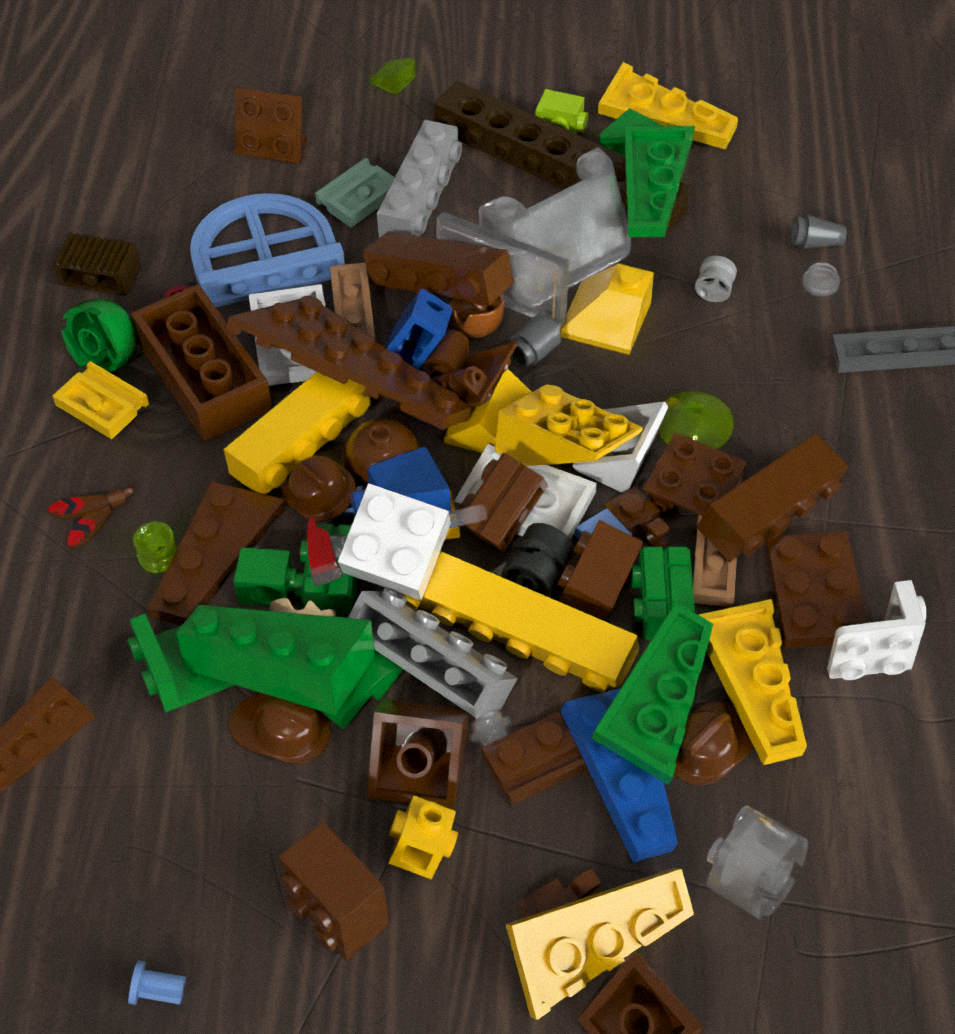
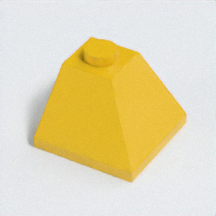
[560,264,654,355]

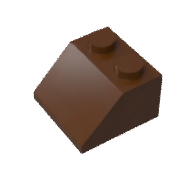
[366,699,469,809]

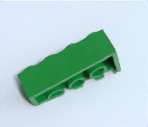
[176,605,375,715]

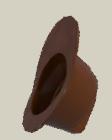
[283,456,356,522]
[230,693,331,764]
[674,701,754,786]

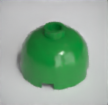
[62,299,137,373]

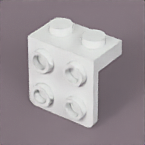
[827,580,926,680]

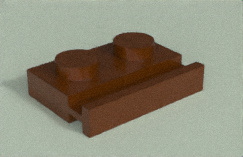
[481,712,588,806]

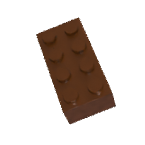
[131,284,272,442]

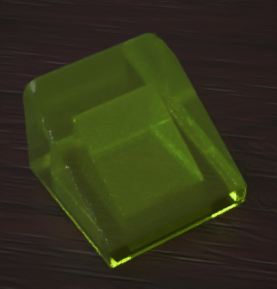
[370,58,416,95]

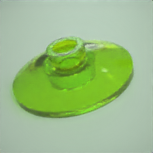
[658,391,733,449]

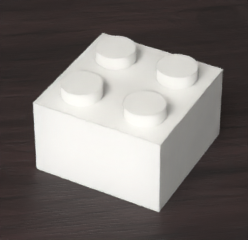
[338,483,451,600]

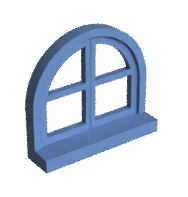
[190,193,345,307]

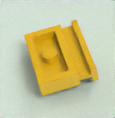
[52,361,149,439]

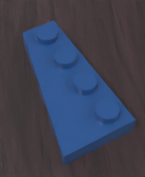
[560,688,678,863]

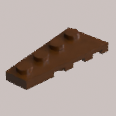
[148,481,286,625]
[0,676,97,793]

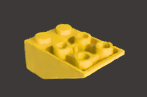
[495,384,643,467]

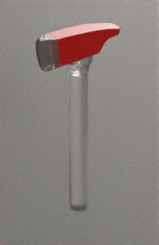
[307,504,488,586]

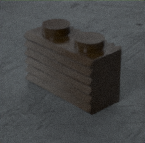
[53,232,141,296]

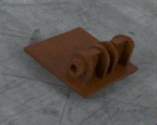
[235,87,307,164]
[431,342,518,407]
[643,432,747,516]

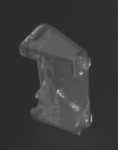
[479,147,631,307]

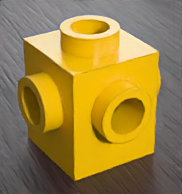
[388,795,458,879]

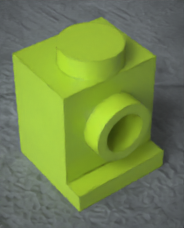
[535,89,589,135]

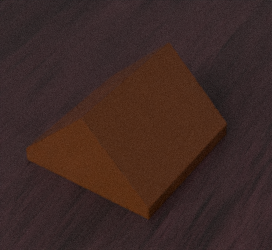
[578,952,702,1034]

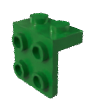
[127,614,234,713]

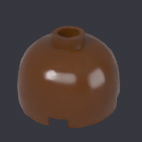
[344,418,420,488]

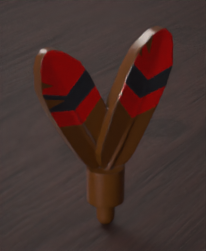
[48,487,134,549]

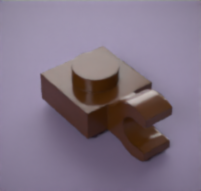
[604,486,669,548]
[518,869,602,918]

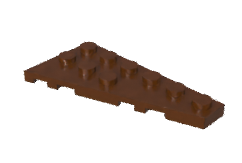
[225,296,472,429]

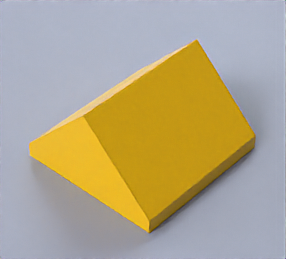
[444,369,532,453]

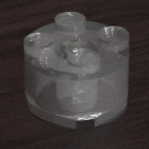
[707,805,808,919]

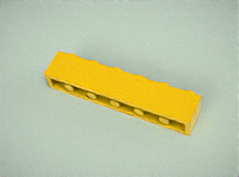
[398,551,639,693]

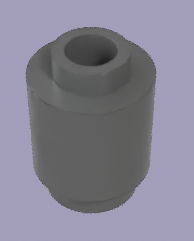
[508,315,561,368]

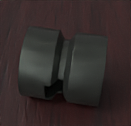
[502,523,574,597]

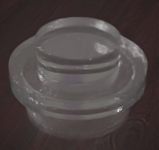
[803,262,840,297]
[469,709,512,746]

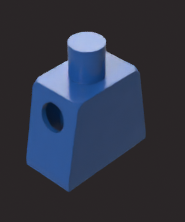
[384,289,452,370]
[350,447,452,521]

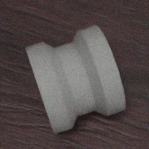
[695,256,737,302]

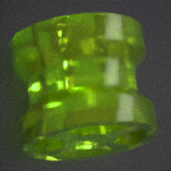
[133,521,177,573]

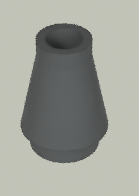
[790,213,847,249]

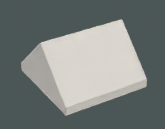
[572,402,668,493]

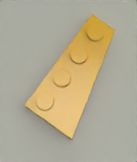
[598,62,738,149]
[699,599,807,765]

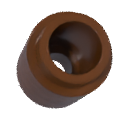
[422,330,470,379]

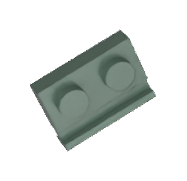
[315,158,395,228]

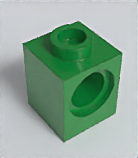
[234,547,299,607]

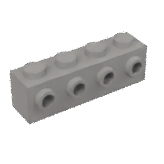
[377,120,462,238]
[348,588,518,718]

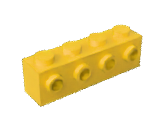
[224,372,371,495]

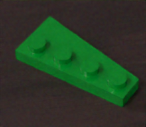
[591,602,713,785]

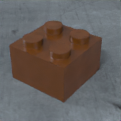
[279,822,389,961]

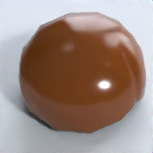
[448,294,505,339]

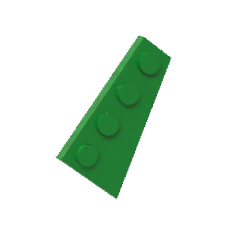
[624,126,695,237]

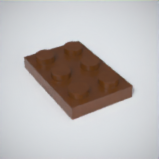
[765,531,868,649]

